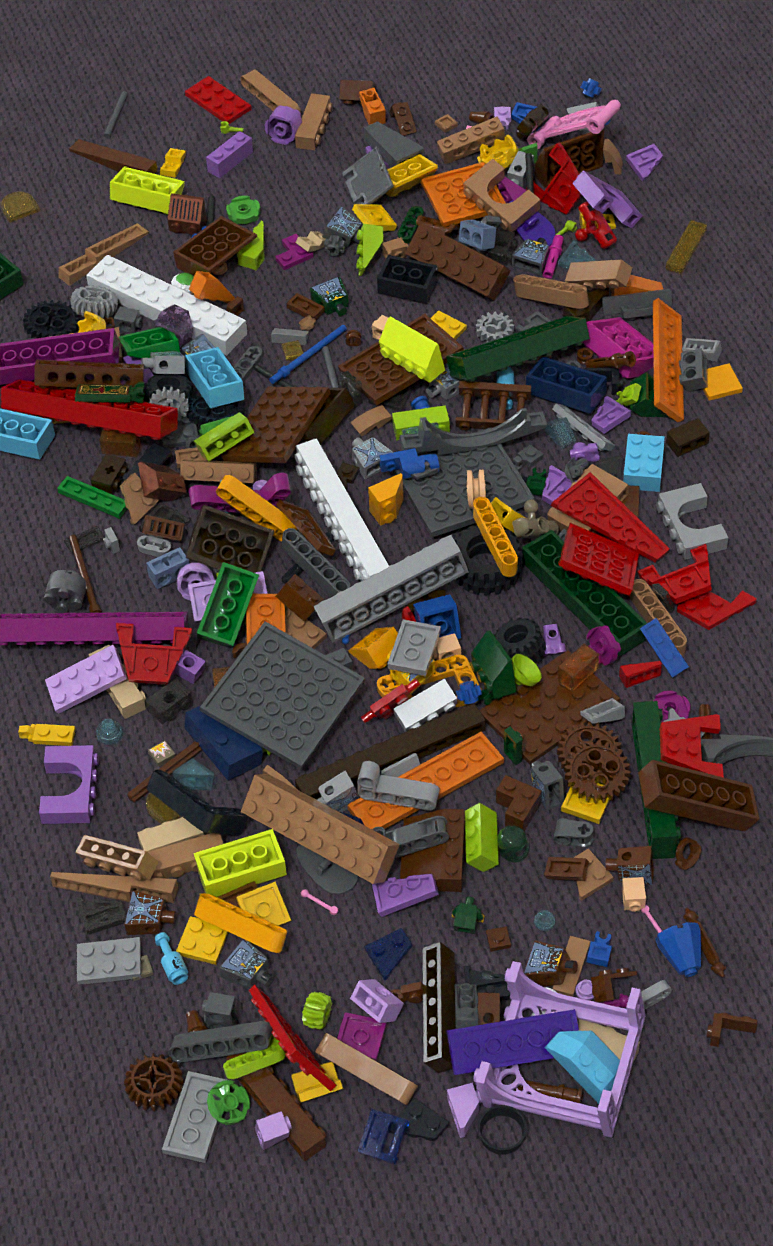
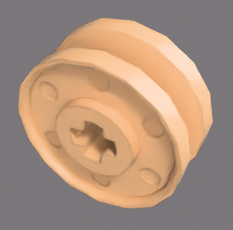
[467,470,486,509]

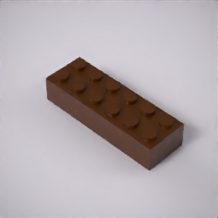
[405,223,511,301]
[638,760,760,831]

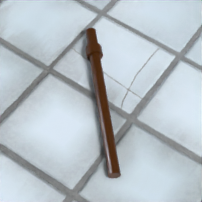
[69,535,101,613]

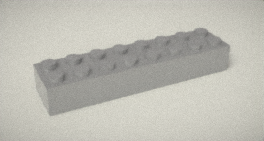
[314,535,469,643]

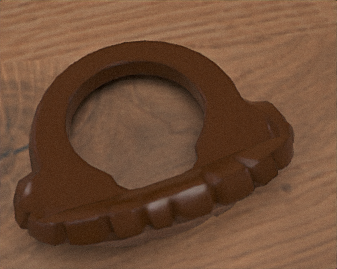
[675,837,701,870]

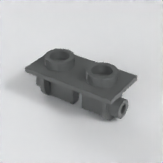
[564,457,589,483]

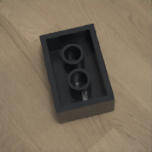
[377,255,438,304]

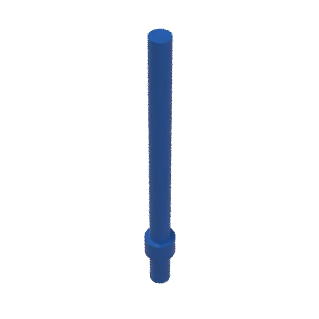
[269,325,347,384]

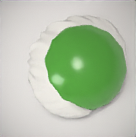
[171,273,194,294]

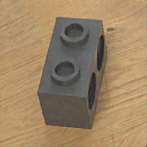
[679,348,708,391]
[202,992,238,1029]

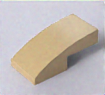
[295,231,325,252]

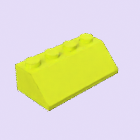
[110,167,185,214]
[379,316,445,383]
[194,829,287,897]

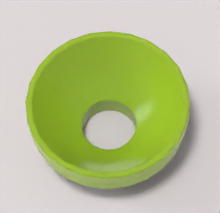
[511,654,541,686]

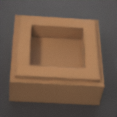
[435,114,458,133]

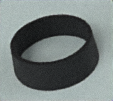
[478,1105,527,1155]

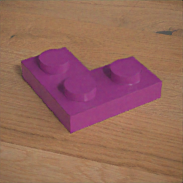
[275,234,314,270]

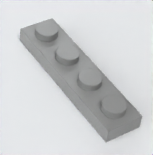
[552,403,615,451]

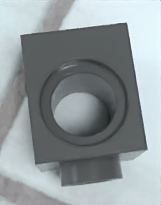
[114,307,142,333]

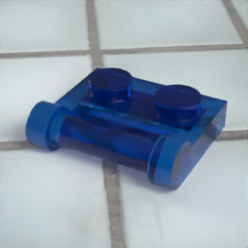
[357,1109,410,1165]

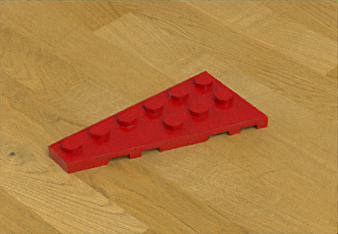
[551,472,670,563]
[249,984,337,1092]

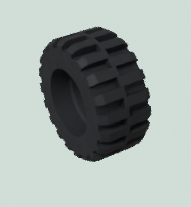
[454,526,523,596]

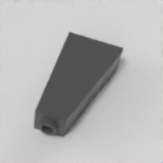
[364,122,424,167]

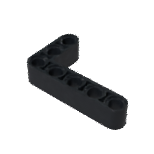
[147,769,249,835]

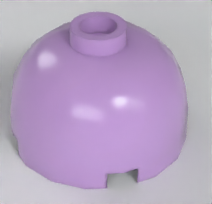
[177,563,215,601]

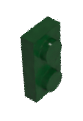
[504,726,523,766]

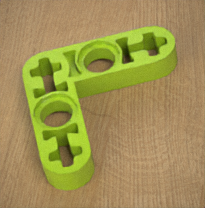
[223,1034,286,1079]

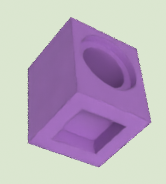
[174,650,206,684]

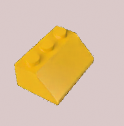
[385,154,438,197]

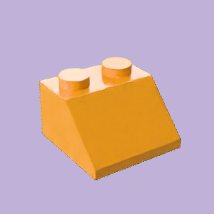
[368,473,404,526]
[348,627,398,670]

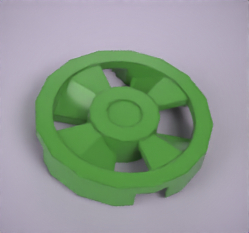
[207,1080,250,1125]

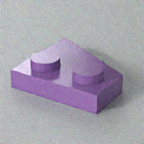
[625,144,663,181]
[591,396,631,434]
[542,465,577,505]

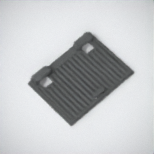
[342,147,394,204]

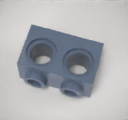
[459,219,496,251]
[146,547,189,589]

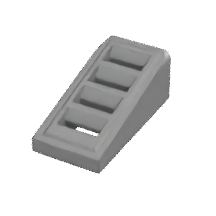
[682,338,722,362]
[580,698,625,723]

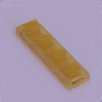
[666,220,707,274]

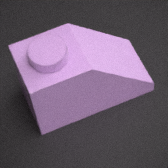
[447,1083,482,1138]
[255,1111,292,1150]

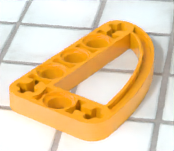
[377,654,481,708]

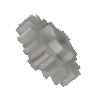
[476,312,514,342]
[150,387,189,421]

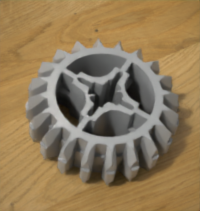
[71,286,118,318]

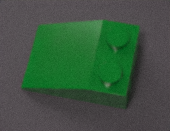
[118,325,180,362]

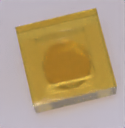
[282,340,303,361]

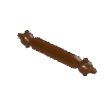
[683,908,726,978]

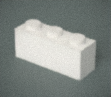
[394,679,457,732]

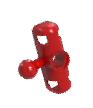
[575,201,617,249]

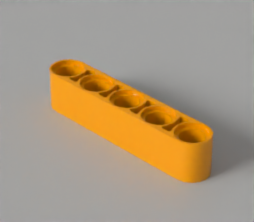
[216,475,298,542]
[473,497,518,577]
[194,893,287,953]

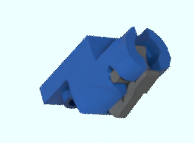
[379,448,440,479]

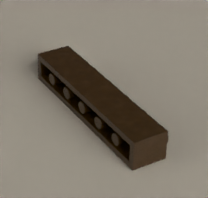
[423,942,455,1073]

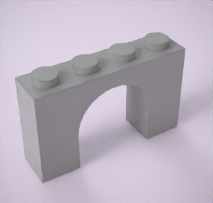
[656,483,728,560]

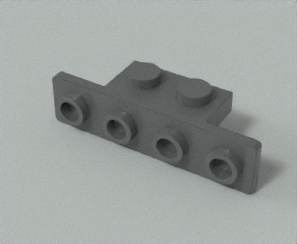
[602,289,672,320]

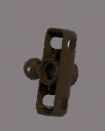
[516,104,549,140]

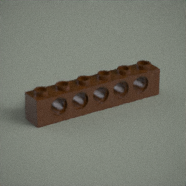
[35,360,144,389]

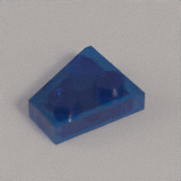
[365,928,412,981]

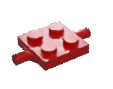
[361,679,421,724]

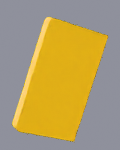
[291,1062,343,1102]

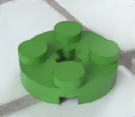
[226,196,260,225]

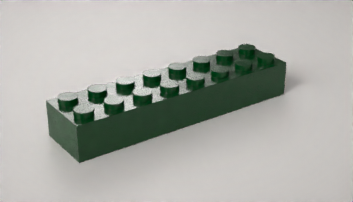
[446,316,590,382]
[522,530,647,658]
[631,701,681,859]

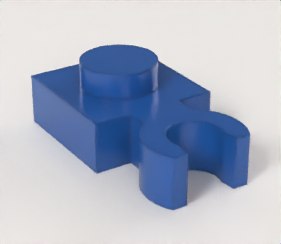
[586,931,612,967]

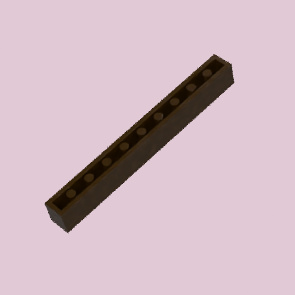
[295,703,485,799]

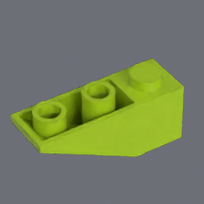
[236,221,264,271]
[356,224,383,276]

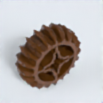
[124,1052,184,1111]

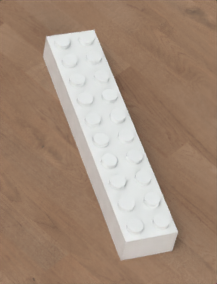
[86,255,247,355]
[295,438,389,581]

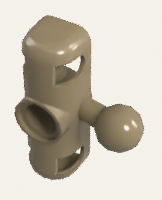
[512,499,559,539]

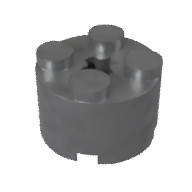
[44,570,86,613]

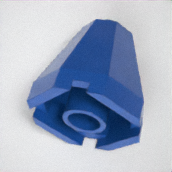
[655,922,701,977]

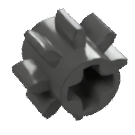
[324,235,345,256]

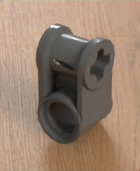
[553,818,594,847]

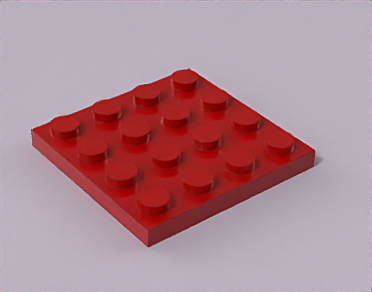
[558,523,639,596]

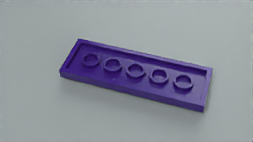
[447,1009,579,1075]

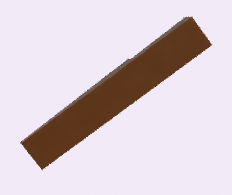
[69,139,158,174]

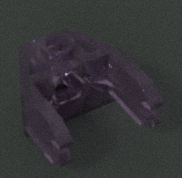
[154,304,193,353]

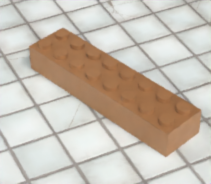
[241,774,400,884]

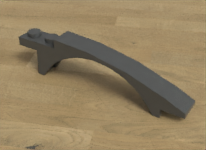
[399,408,547,455]
[701,734,773,764]

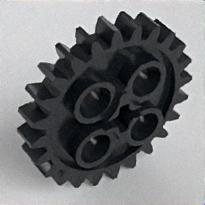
[23,300,80,338]
[187,395,245,426]

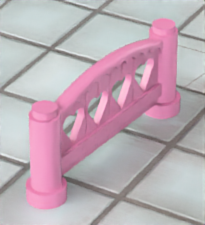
[527,100,621,149]

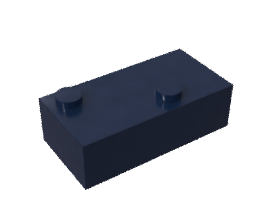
[526,356,607,414]
[184,706,263,780]

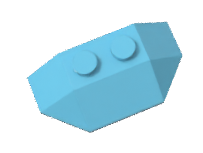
[545,1031,620,1104]

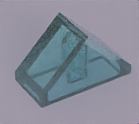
[542,417,577,450]
[172,758,214,790]

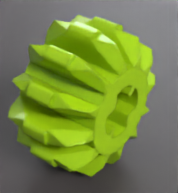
[302,992,332,1029]

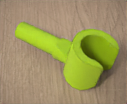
[220,121,243,134]
[556,220,577,235]

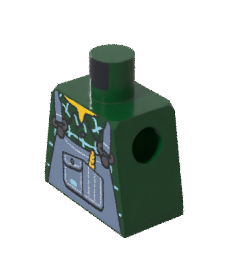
[310,277,349,316]

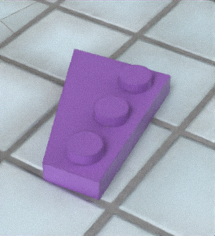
[372,874,439,917]

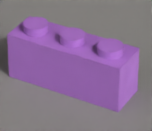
[206,131,253,178]

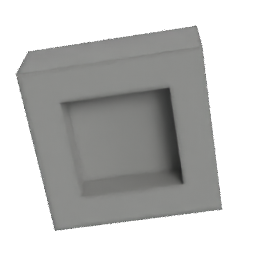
[103,527,120,554]

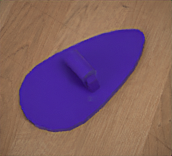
[509,200,556,246]

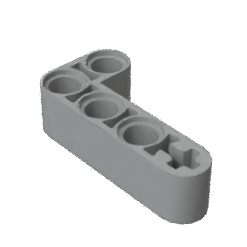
[357,761,440,810]

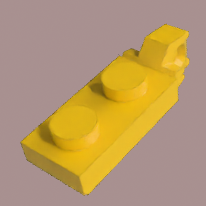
[18,724,75,746]

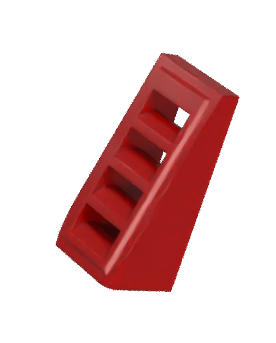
[619,661,662,688]

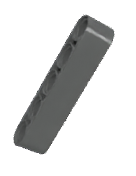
[281,528,350,597]
[168,1021,273,1063]

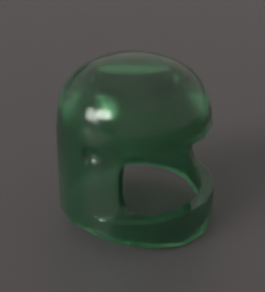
[497,825,530,862]

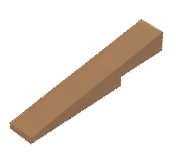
[59,223,148,286]
[50,872,178,903]

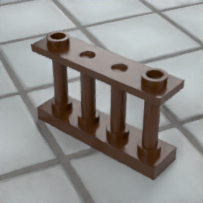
[455,381,531,430]

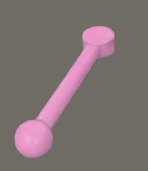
[301,889,338,915]
[641,905,662,933]

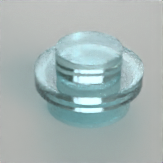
[534,910,555,931]

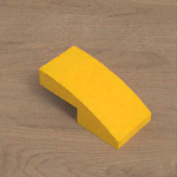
[160,148,186,178]

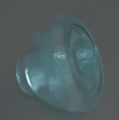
[96,719,124,745]

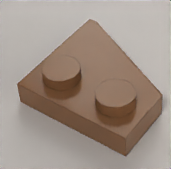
[120,473,159,524]
[574,849,614,901]

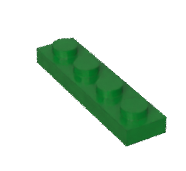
[57,476,128,519]

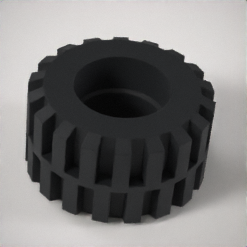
[146,374,191,406]
[494,618,546,662]

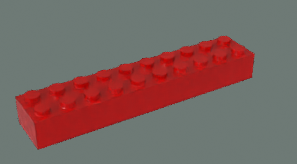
[1,379,178,440]

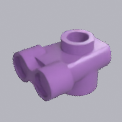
[570,442,600,462]
[543,624,566,656]

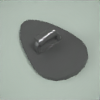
[296,845,358,894]

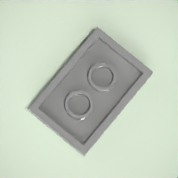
[387,619,441,676]
[77,937,142,984]

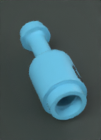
[496,366,515,410]
[155,932,188,985]

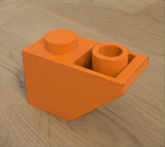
[359,88,386,125]

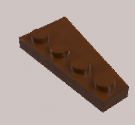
[276,499,336,556]

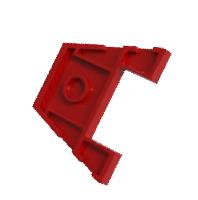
[525,142,582,214]
[637,544,712,604]
[677,591,757,630]
[116,623,192,685]
[660,714,724,778]

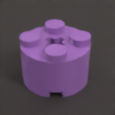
[265,105,302,145]

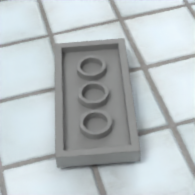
[162,1071,226,1163]

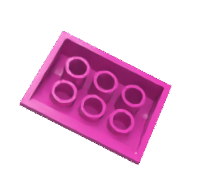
[583,317,654,379]

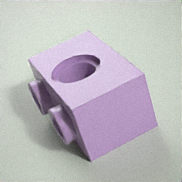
[350,979,404,1023]

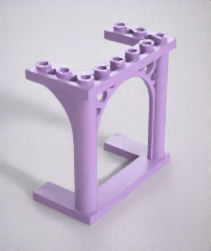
[474,961,646,1138]

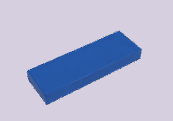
[640,618,689,678]

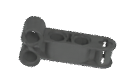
[372,816,449,866]

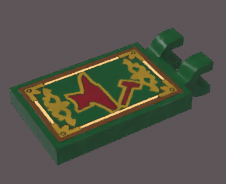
[75,382,145,403]

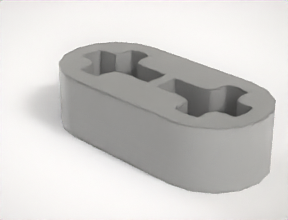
[137,535,172,557]
[641,980,672,1010]

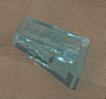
[558,240,596,269]

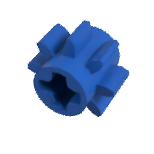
[580,78,601,98]
[456,681,482,704]

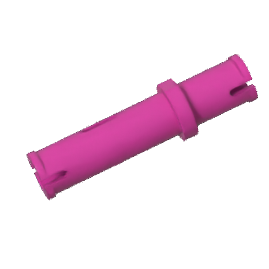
[543,235,564,279]

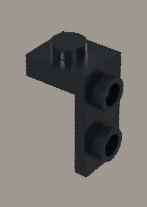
[583,368,623,395]

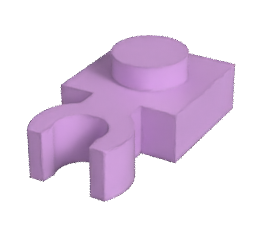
[494,107,511,130]

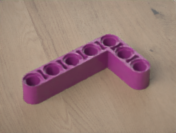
[188,473,291,513]

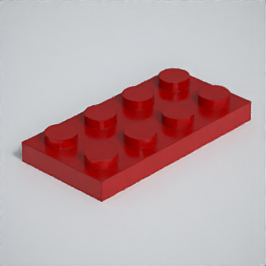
[185,76,252,124]

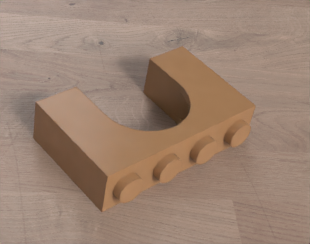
[463,159,540,233]
[547,464,629,534]

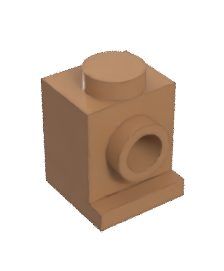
[382,237,408,260]

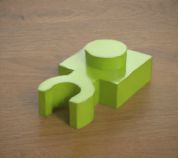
[616,383,641,406]

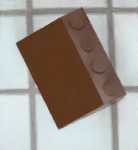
[535,129,604,188]
[173,216,257,274]
[400,809,465,892]

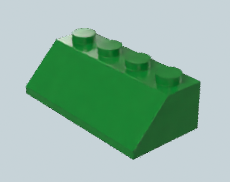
[197,562,259,647]

